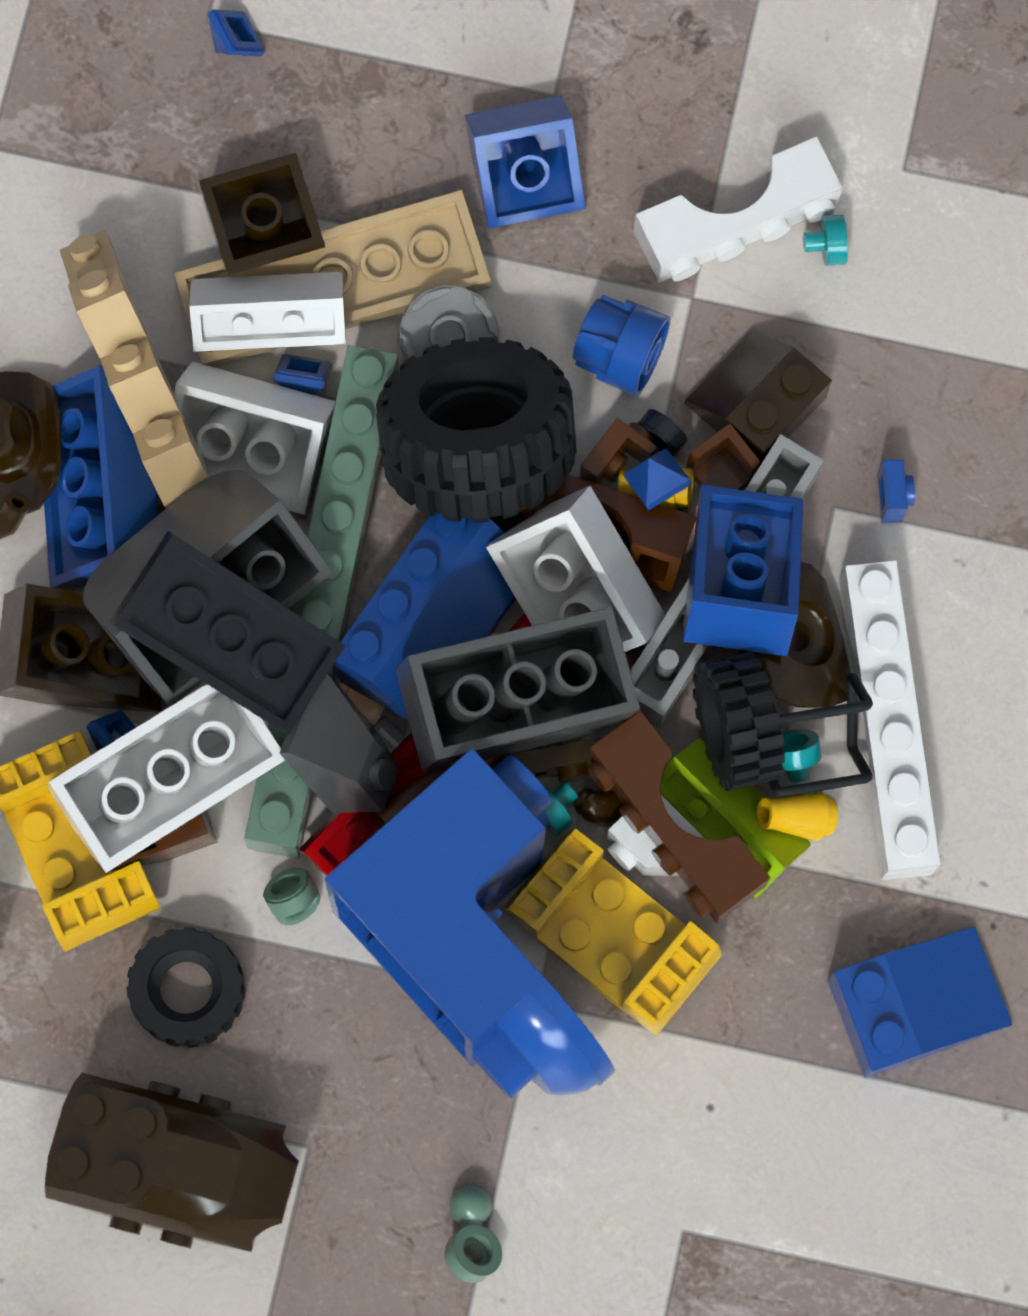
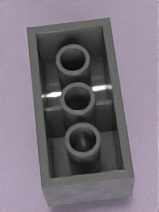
[83,470,333,706]
[395,607,641,773]

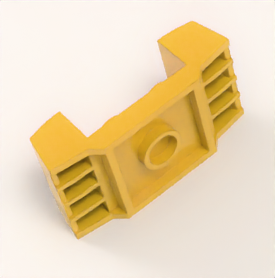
[0,730,161,952]
[502,828,722,1036]

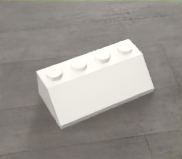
[48,684,285,873]

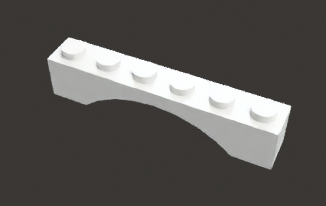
[839,560,940,880]

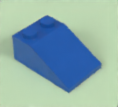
[683,484,804,656]
[828,927,1013,1078]

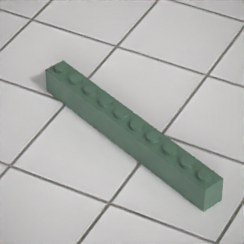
[244,345,399,859]

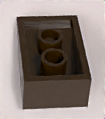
[0,583,162,713]

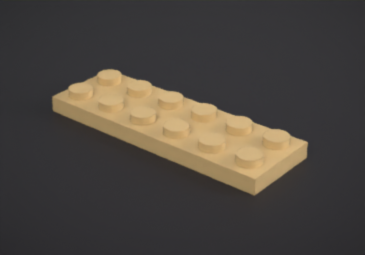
[173,190,491,367]

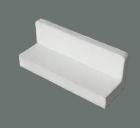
[189,272,346,352]

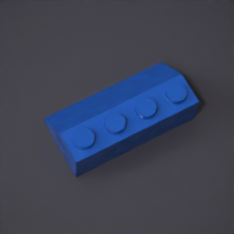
[44,365,158,589]
[333,513,516,721]

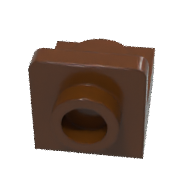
[579,418,658,485]

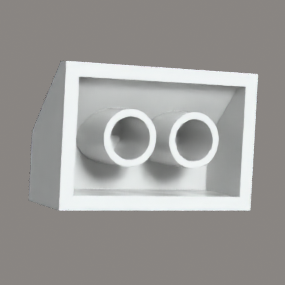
[174,361,336,515]
[486,486,665,652]

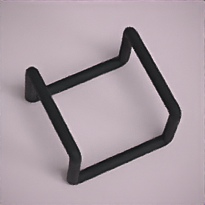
[767,673,873,797]

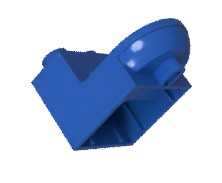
[324,748,615,1099]

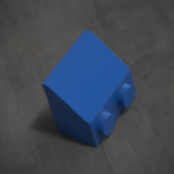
[465,95,586,228]

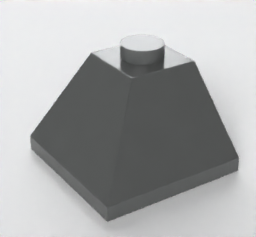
[279,673,400,813]

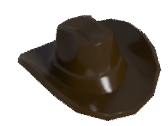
[0,371,61,514]
[739,562,851,709]

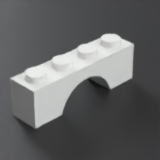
[633,136,843,283]

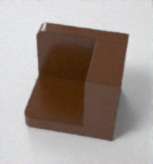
[686,424,761,490]

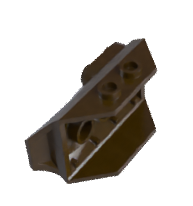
[44,1073,299,1252]

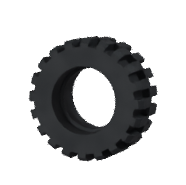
[376,337,577,523]

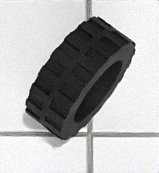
[126,927,246,1048]

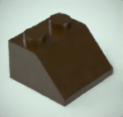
[199,153,325,275]
[684,330,832,464]

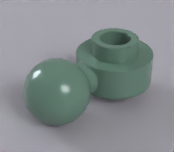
[445,1184,502,1283]

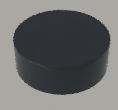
[637,409,688,456]

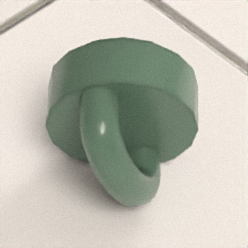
[263,868,320,925]

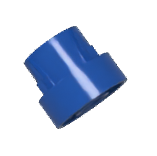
[573,295,671,397]

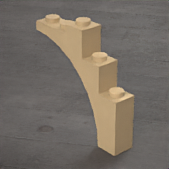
[59,230,211,509]

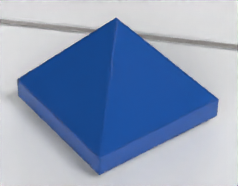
[208,9,265,56]
[274,354,332,395]
[623,448,692,510]
[86,709,136,752]

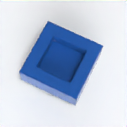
[877,459,915,523]

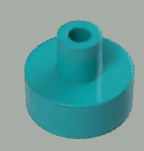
[803,214,848,266]
[781,729,822,782]
[541,782,578,836]

